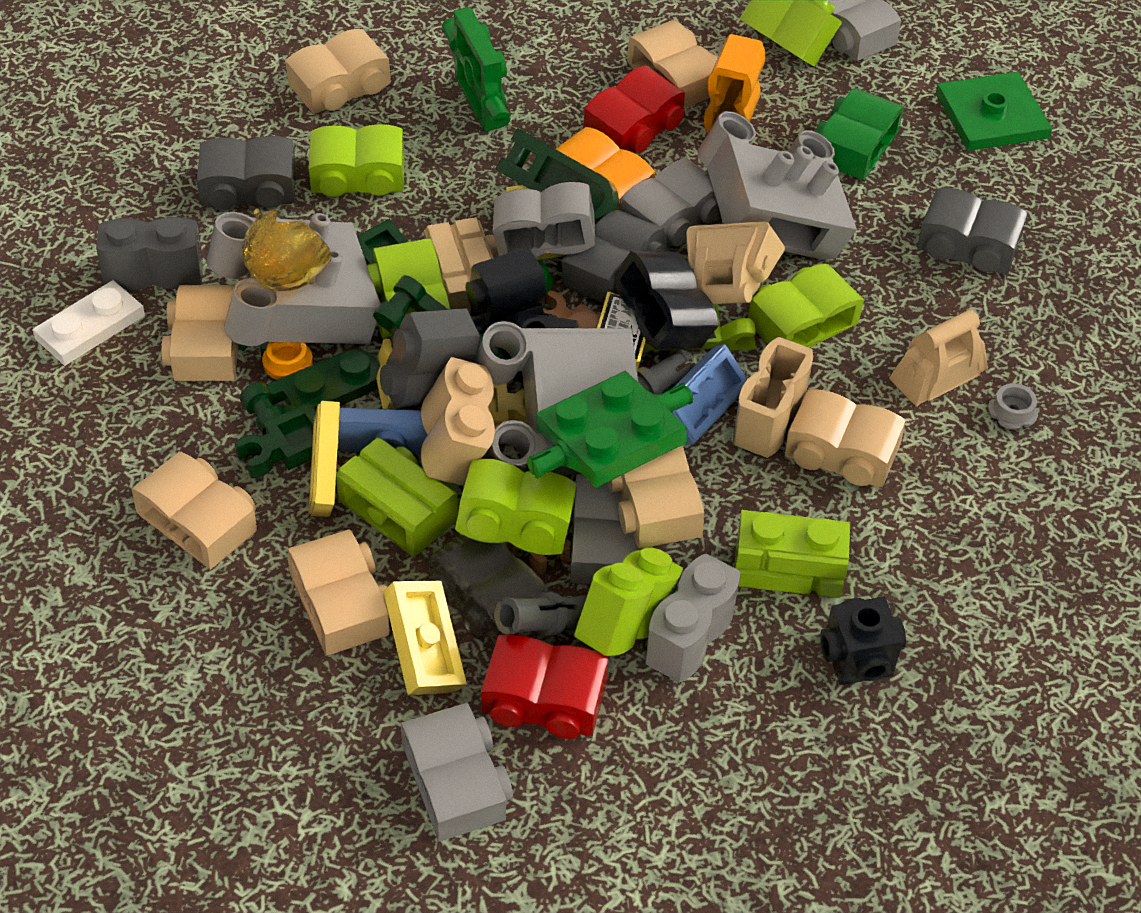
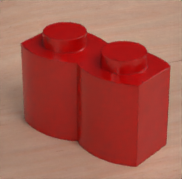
[583,66,685,153]
[481,634,608,739]

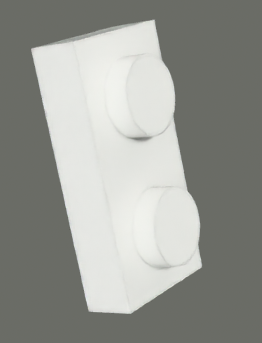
[33,280,145,366]

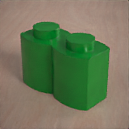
[815,88,904,180]

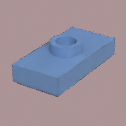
[671,344,747,445]
[338,408,428,454]

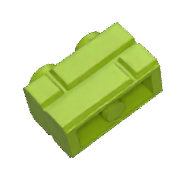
[336,437,458,558]
[734,510,850,598]

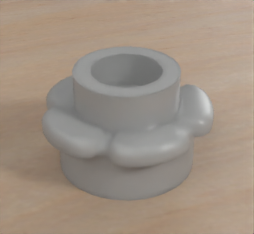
[988,383,1038,430]

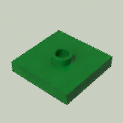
[935,71,1052,151]

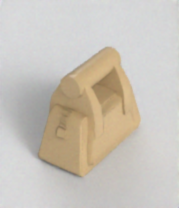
[686,221,785,304]
[889,310,988,406]

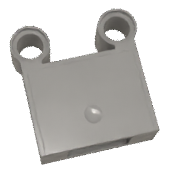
[697,111,857,260]
[206,212,380,346]
[473,321,638,475]

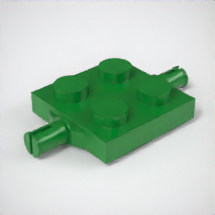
[441,7,511,132]
[527,370,693,488]

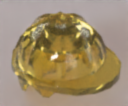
[242,207,332,291]

